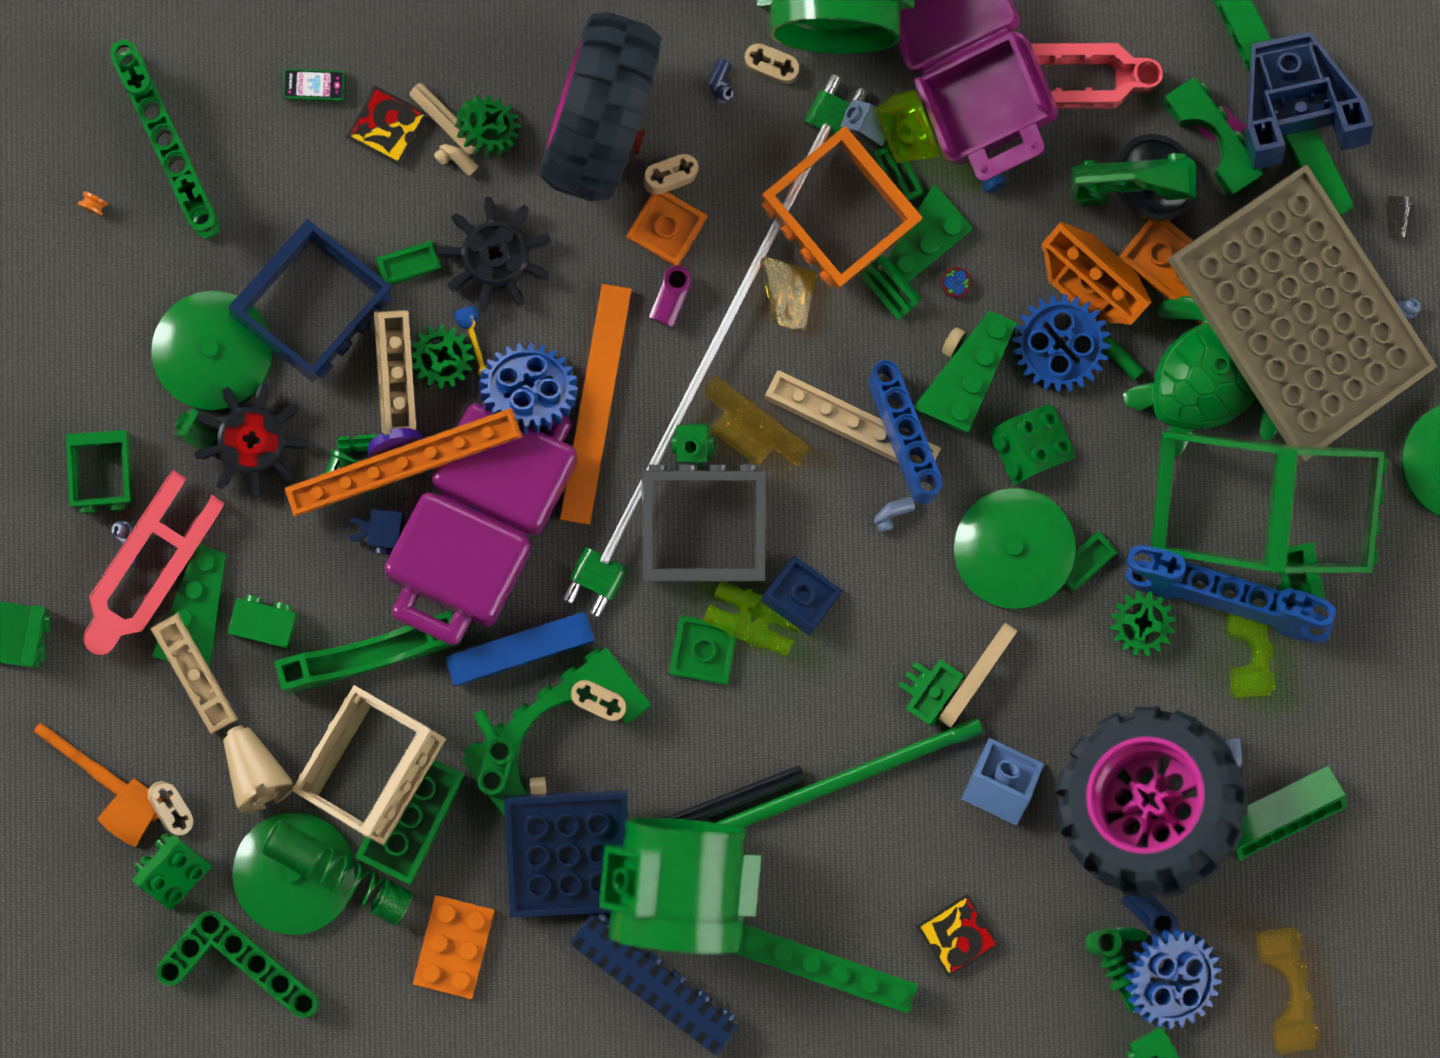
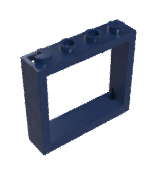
[229,218,392,383]

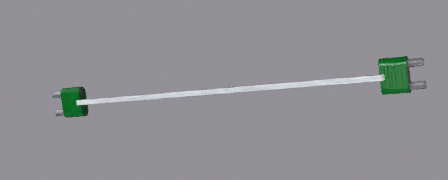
[563,74,868,617]

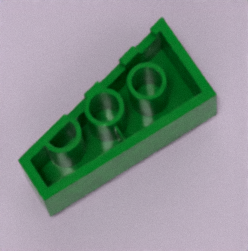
[914,310,1017,437]

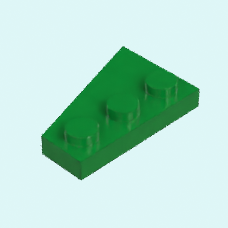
[887,183,973,283]

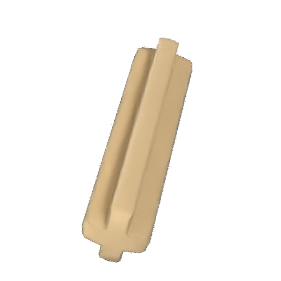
[410,83,474,155]

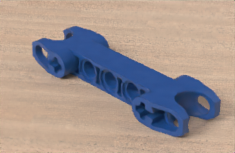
[1125,545,1336,643]

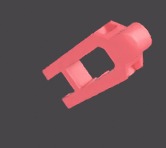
[1031,43,1163,109]
[83,470,224,655]

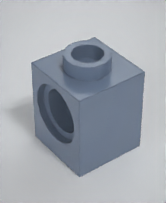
[840,100,895,146]

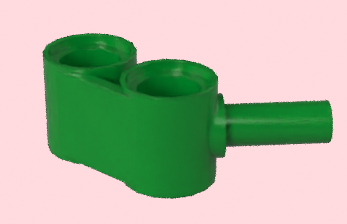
[473,709,515,796]

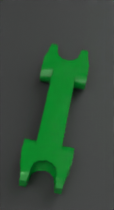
[110,39,220,240]

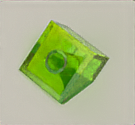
[874,90,943,163]

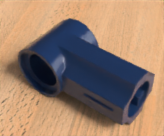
[1120,895,1178,938]

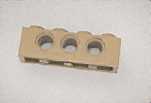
[374,310,416,434]

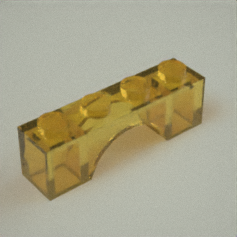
[1254,926,1320,1055]

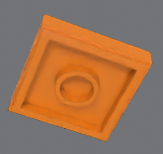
[626,192,708,266]

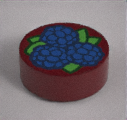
[941,267,971,299]

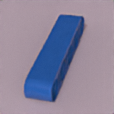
[868,360,943,504]
[444,612,595,686]

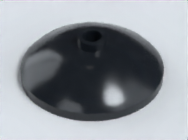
[1115,134,1199,222]

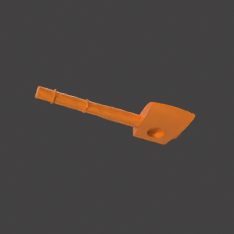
[33,722,165,848]

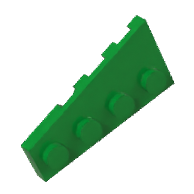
[152,544,227,670]

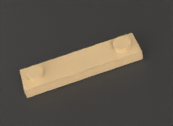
[151,613,238,734]

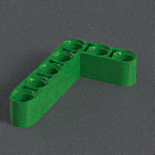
[156,911,320,1018]

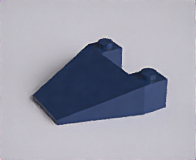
[1245,31,1374,170]

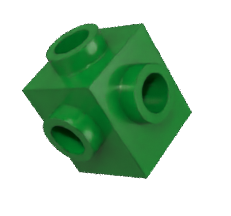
[672,423,717,467]

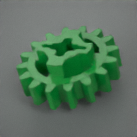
[454,94,521,158]
[411,324,474,391]
[1109,591,1176,657]

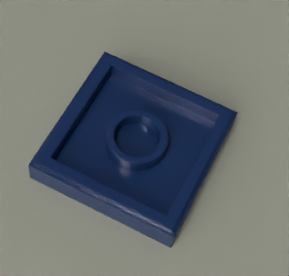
[760,556,843,636]

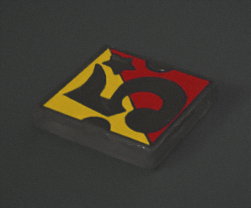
[346,86,428,167]
[916,893,1000,978]

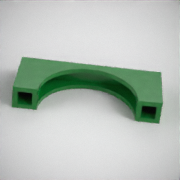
[461,647,652,816]

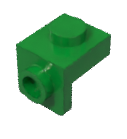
[174,408,218,450]

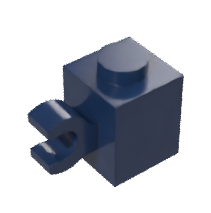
[348,509,404,556]

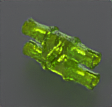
[702,581,799,658]

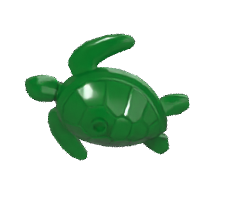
[1123,296,1278,457]

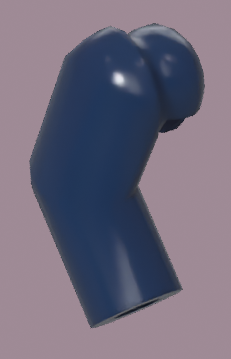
[708,58,734,103]

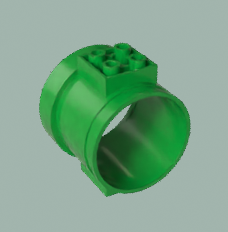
[757,0,915,55]
[600,817,761,953]

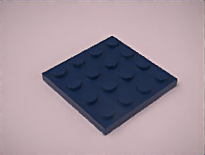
[504,790,628,918]

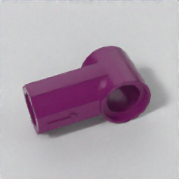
[649,265,692,327]

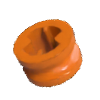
[77,191,108,217]

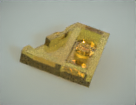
[760,257,817,331]

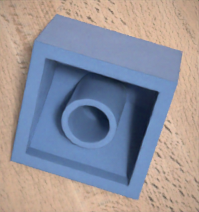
[961,738,1044,825]

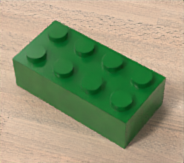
[355,759,467,885]

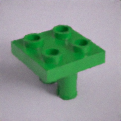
[132,833,212,911]

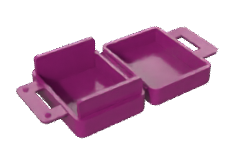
[898,0,1058,180]
[385,403,577,645]

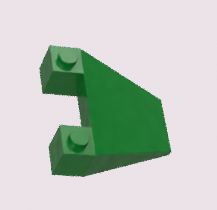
[1071,153,1196,207]

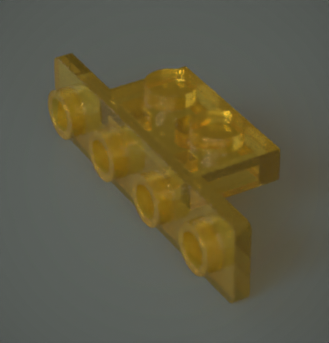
[703,376,810,467]

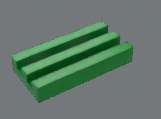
[871,140,924,202]
[860,254,922,320]

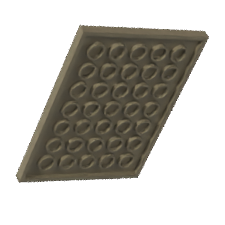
[1167,164,1438,463]

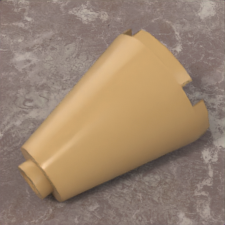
[223,725,294,814]

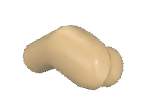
[434,144,479,176]

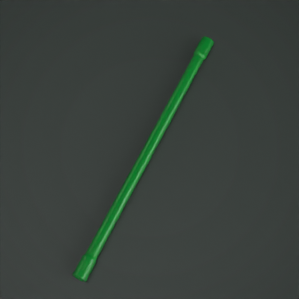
[715,717,984,828]

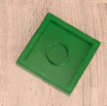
[668,615,739,686]

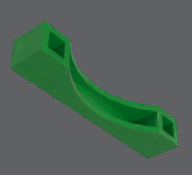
[274,611,462,695]
[733,924,918,1014]

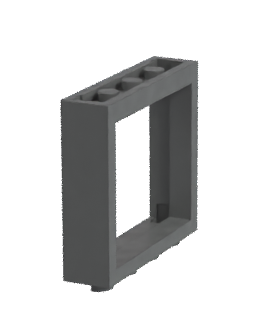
[641,464,765,581]

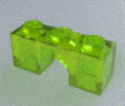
[1225,604,1276,699]

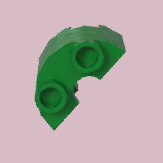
[1274,542,1325,600]

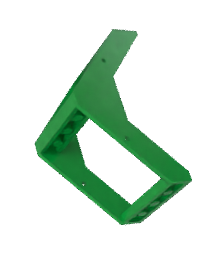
[1150,430,1388,573]

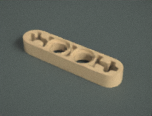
[938,622,1017,728]

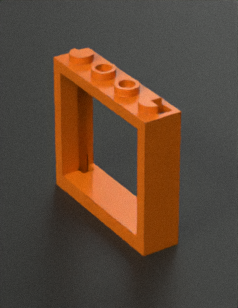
[760,126,923,291]

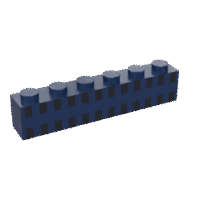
[569,913,739,1056]

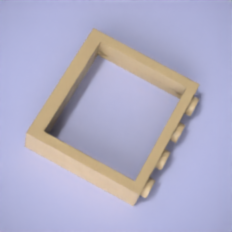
[291,685,446,845]

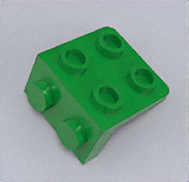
[988,404,1076,486]
[0,601,52,669]

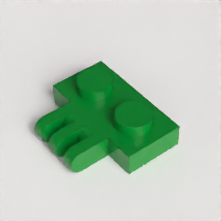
[898,659,966,727]

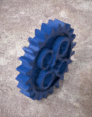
[1012,294,1111,392]
[479,343,578,434]
[1125,929,1222,1029]

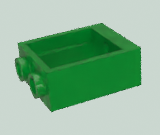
[65,430,135,514]

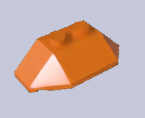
[1041,222,1151,325]

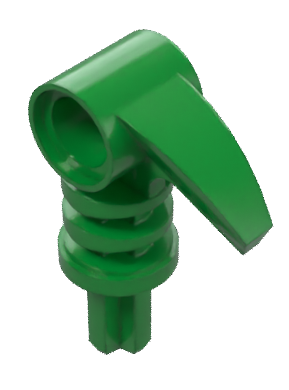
[1085,927,1147,1014]

